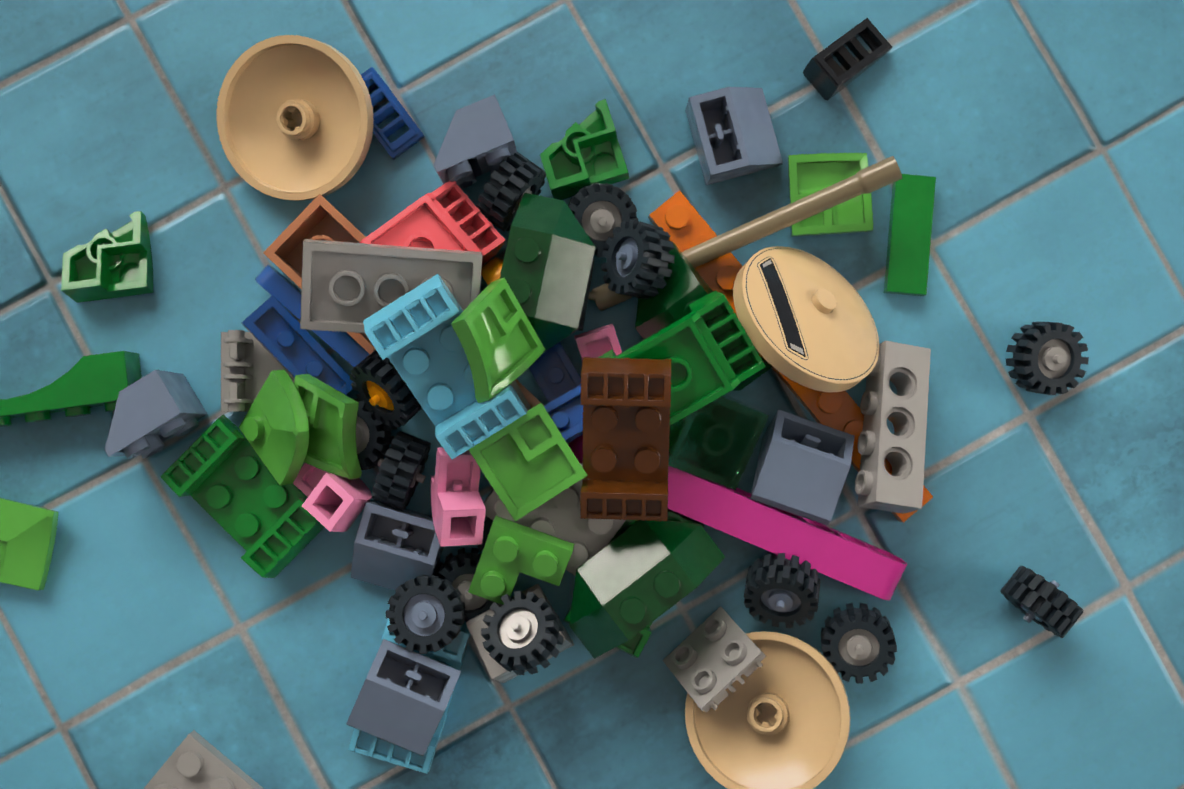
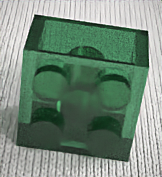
[669,395,769,490]

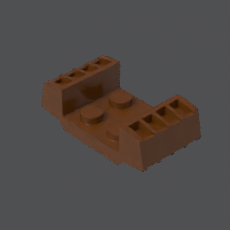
[580,357,671,521]

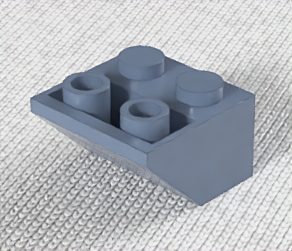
[685,87,783,186]
[434,94,517,189]
[105,370,207,459]
[750,409,854,525]
[351,500,444,590]
[346,639,461,756]

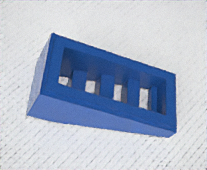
[361,67,425,160]

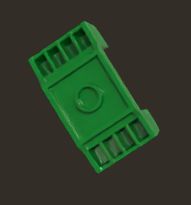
[598,291,766,425]
[160,414,324,578]

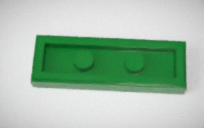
[884,174,936,296]

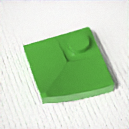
[788,153,873,237]
[451,278,545,403]
[239,369,309,486]
[294,374,362,479]
[469,403,588,522]
[0,497,59,591]

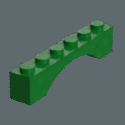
[0,351,142,427]

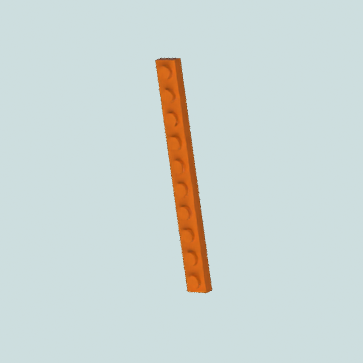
[648,190,933,522]

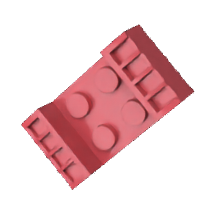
[359,180,506,266]

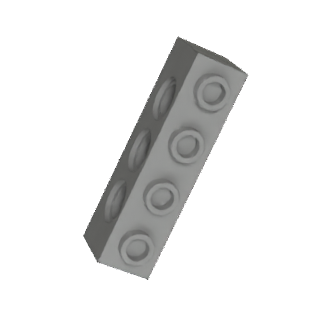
[855,341,931,514]

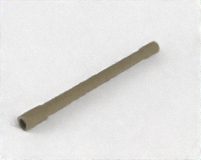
[591,156,902,311]

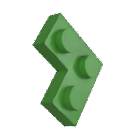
[468,516,575,605]

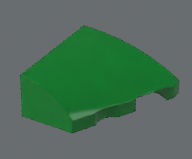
[540,99,629,200]
[61,211,154,303]

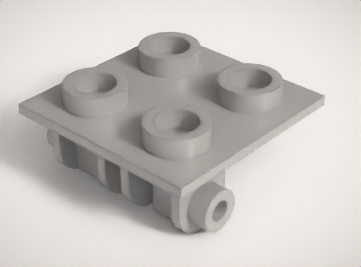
[221,330,295,412]
[663,606,766,713]

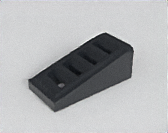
[803,18,892,100]

